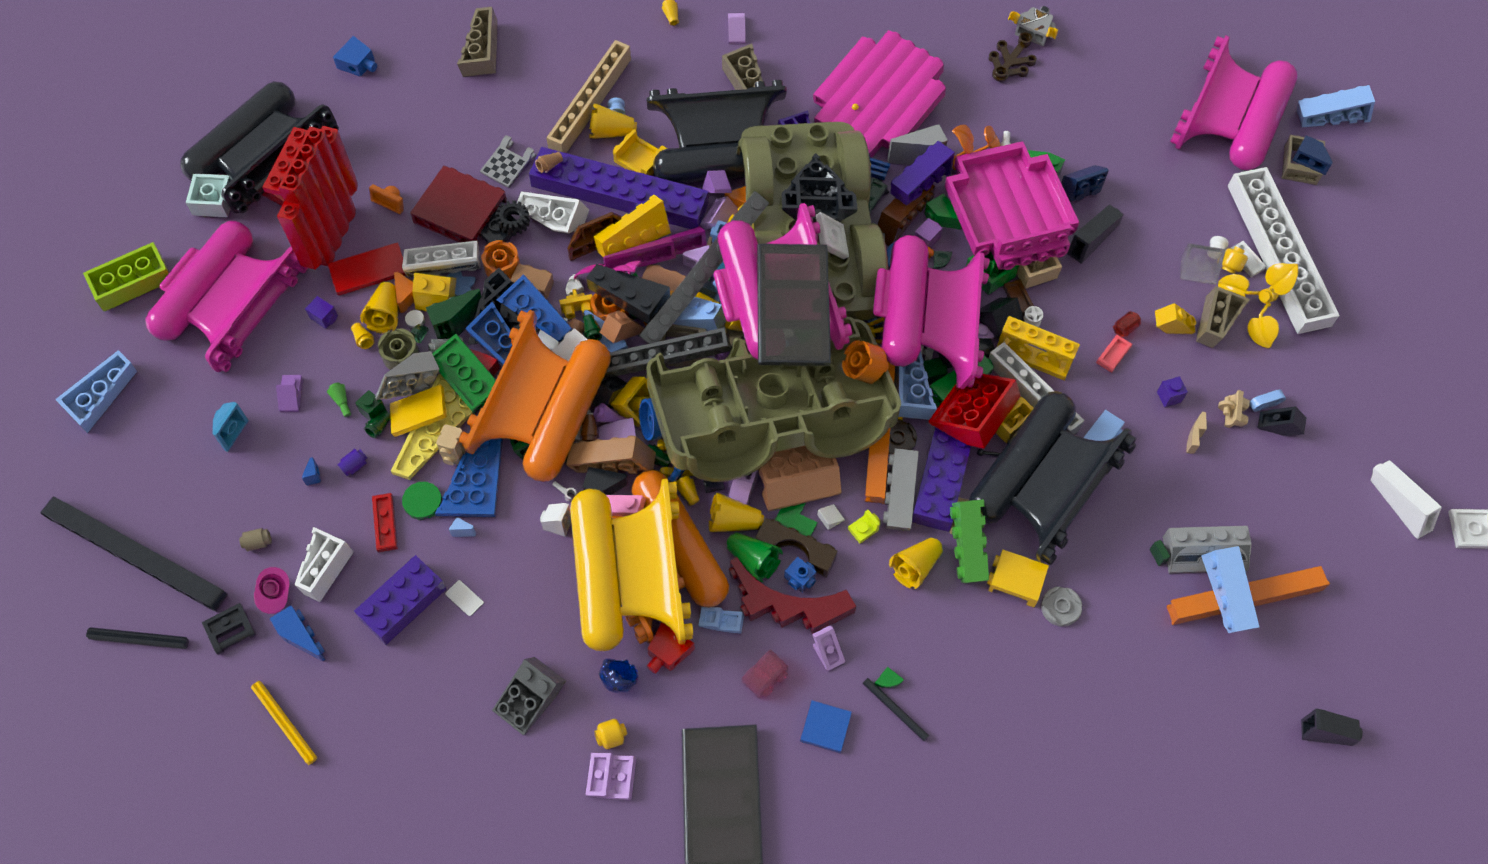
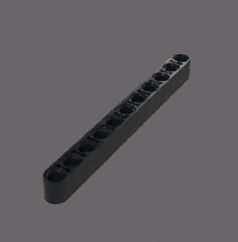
[40,496,228,612]

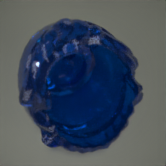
[599,658,638,693]

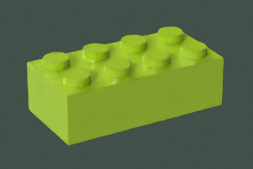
[83,242,170,312]

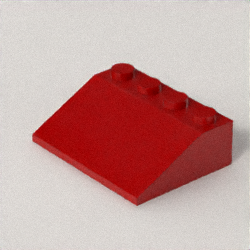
[929,373,1021,449]

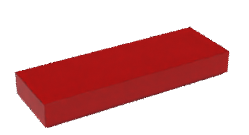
[372,493,398,552]

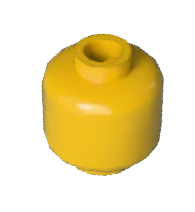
[1220,246,1248,274]
[594,719,627,749]

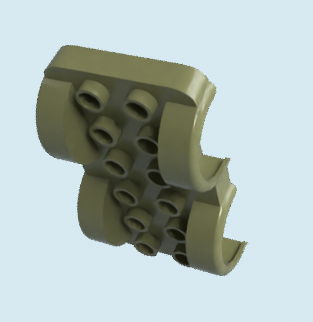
[736,122,888,321]
[646,317,901,482]

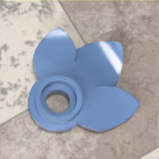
[447,271,476,296]

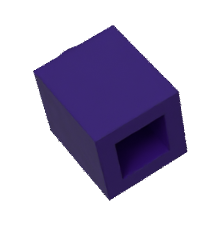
[305,296,338,329]
[1157,376,1188,407]

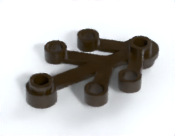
[988,32,1037,82]

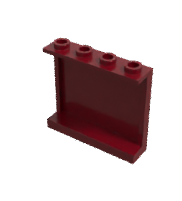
[410,165,507,243]

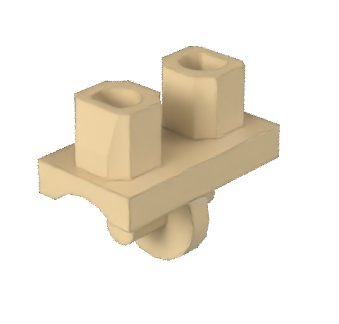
[1218,390,1250,428]

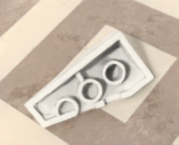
[516,192,589,233]

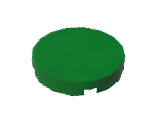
[402,482,442,520]

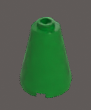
[726,533,783,583]

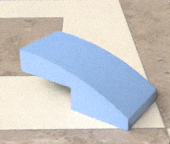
[699,607,744,634]

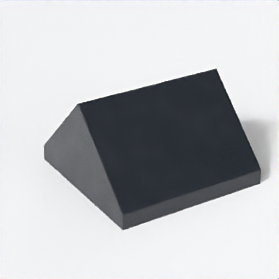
[979,297,1025,339]

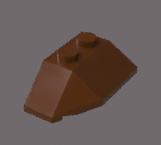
[567,212,622,261]

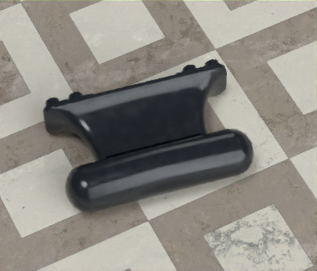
[646,80,787,183]
[180,81,339,214]
[968,391,1136,565]

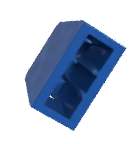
[333,36,378,76]

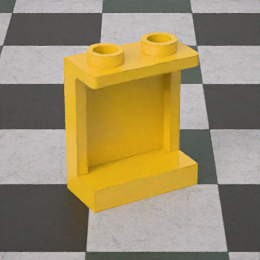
[613,129,668,176]
[987,549,1049,607]

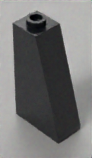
[1067,204,1124,264]

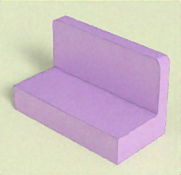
[700,196,738,230]

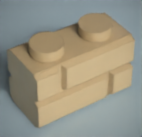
[436,424,466,465]

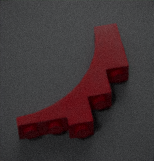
[728,557,856,634]

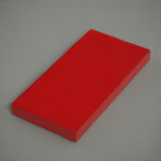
[328,242,406,296]

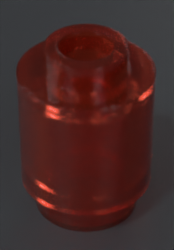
[1113,311,1141,337]

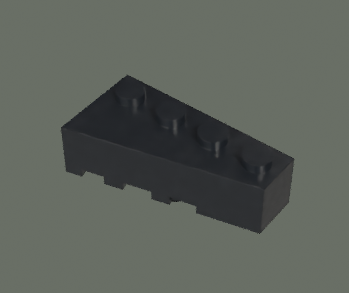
[586,264,670,324]

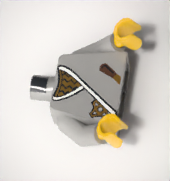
[1008,6,1058,46]

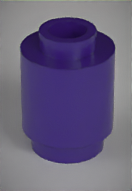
[337,448,367,476]

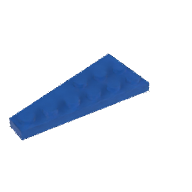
[435,438,503,517]

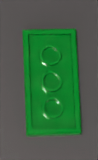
[432,334,496,413]

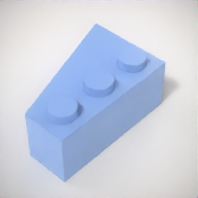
[673,297,726,331]

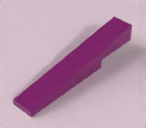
[603,227,707,272]

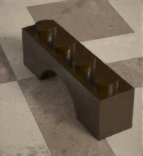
[755,518,838,578]

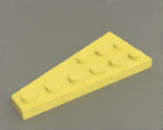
[391,374,473,480]

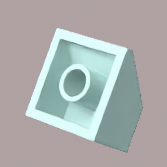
[186,174,230,217]

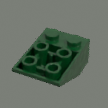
[426,288,482,339]

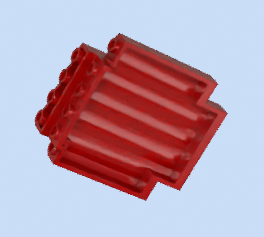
[262,126,358,270]

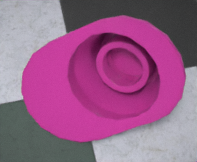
[254,567,289,614]

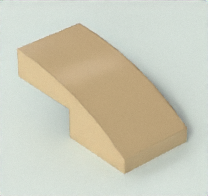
[1187,412,1207,454]

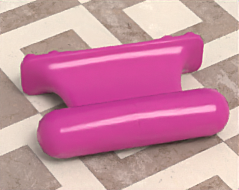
[1170,35,1297,170]

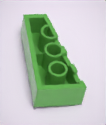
[950,499,989,583]

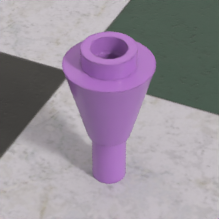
[593,403,627,422]

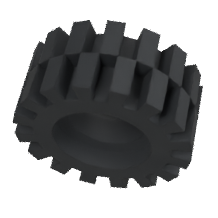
[496,200,530,236]

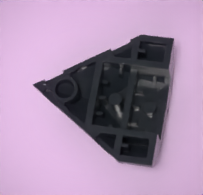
[781,153,858,223]
[468,268,540,345]

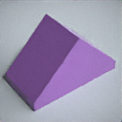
[702,170,731,193]

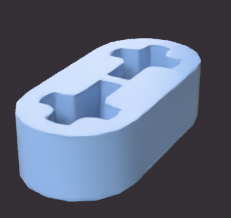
[1249,389,1286,412]

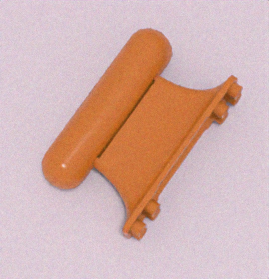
[459,310,611,482]
[569,470,729,644]

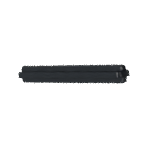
[86,627,189,649]

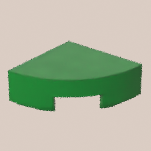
[875,667,904,688]

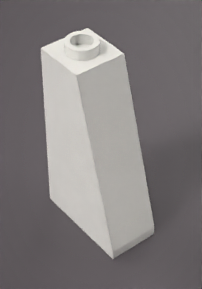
[1371,460,1442,539]

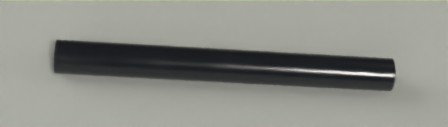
[863,678,930,741]

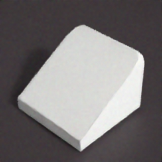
[817,504,845,530]

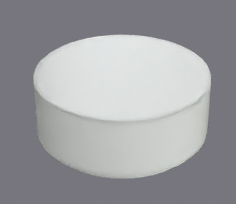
[405,310,425,329]

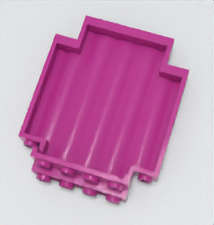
[813,30,946,158]
[945,141,1079,270]

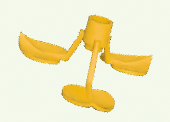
[1218,263,1298,348]

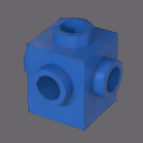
[784,557,816,593]

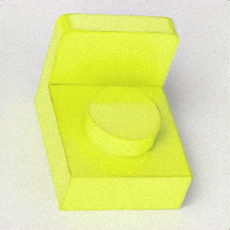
[848,510,880,544]

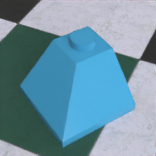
[213,402,249,452]

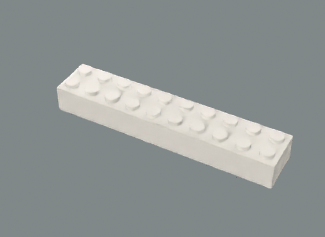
[1228,167,1340,334]

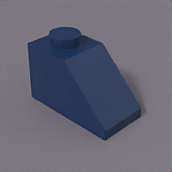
[1292,135,1333,175]

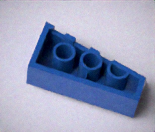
[465,302,512,365]

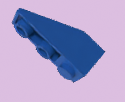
[269,605,325,661]

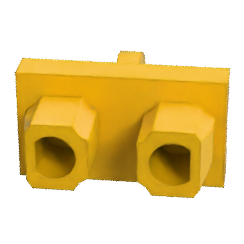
[559,289,592,320]

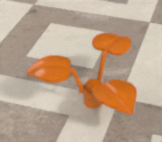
[952,125,1001,170]

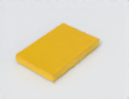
[390,384,446,437]

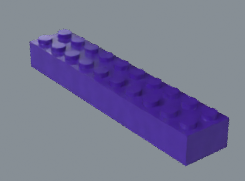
[529,147,709,229]

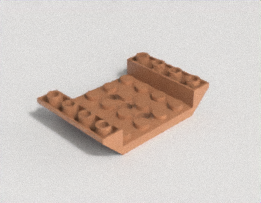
[758,446,842,512]

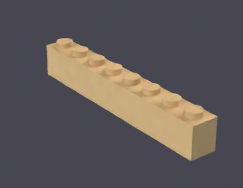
[546,40,631,153]

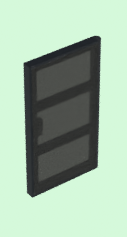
[757,244,831,366]
[682,725,763,864]

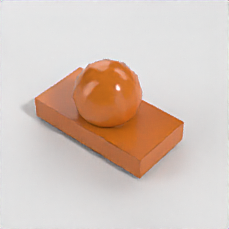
[369,184,404,214]

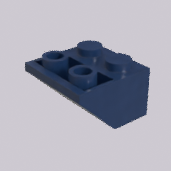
[1061,165,1109,202]

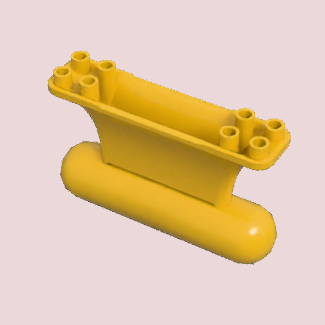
[570,478,693,651]

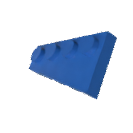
[497,274,573,342]

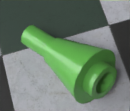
[327,383,351,417]

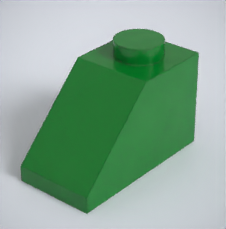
[924,193,962,230]

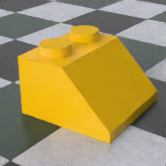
[412,273,457,311]
[611,377,651,429]

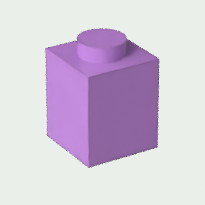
[914,218,943,248]

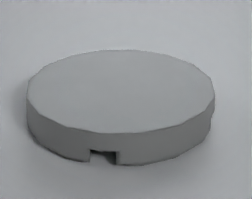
[1041,587,1082,627]

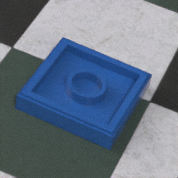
[800,700,852,753]

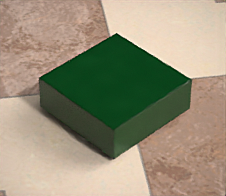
[1149,540,1170,566]

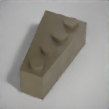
[457,7,498,77]
[722,44,763,90]

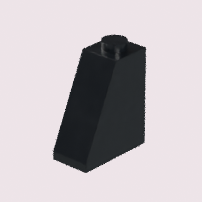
[1301,708,1363,746]

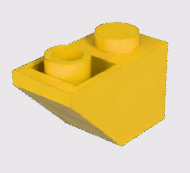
[1155,303,1196,334]

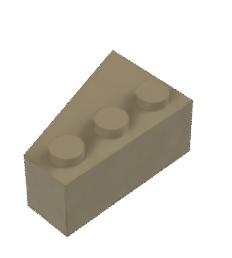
[1196,286,1250,348]

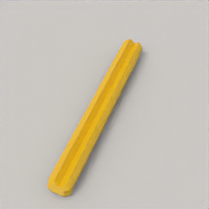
[251,681,317,765]

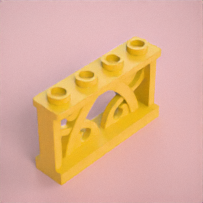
[996,316,1080,381]

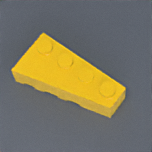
[594,195,671,257]

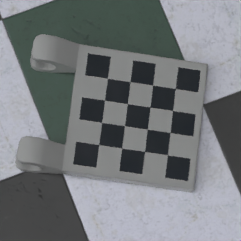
[480,135,536,188]

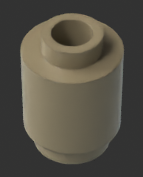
[239,528,272,552]

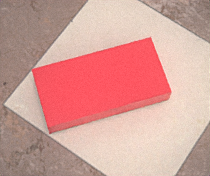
[1096,335,1133,373]

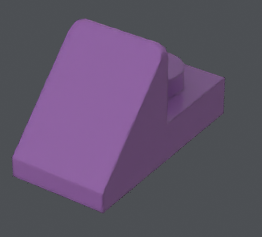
[276,375,303,412]

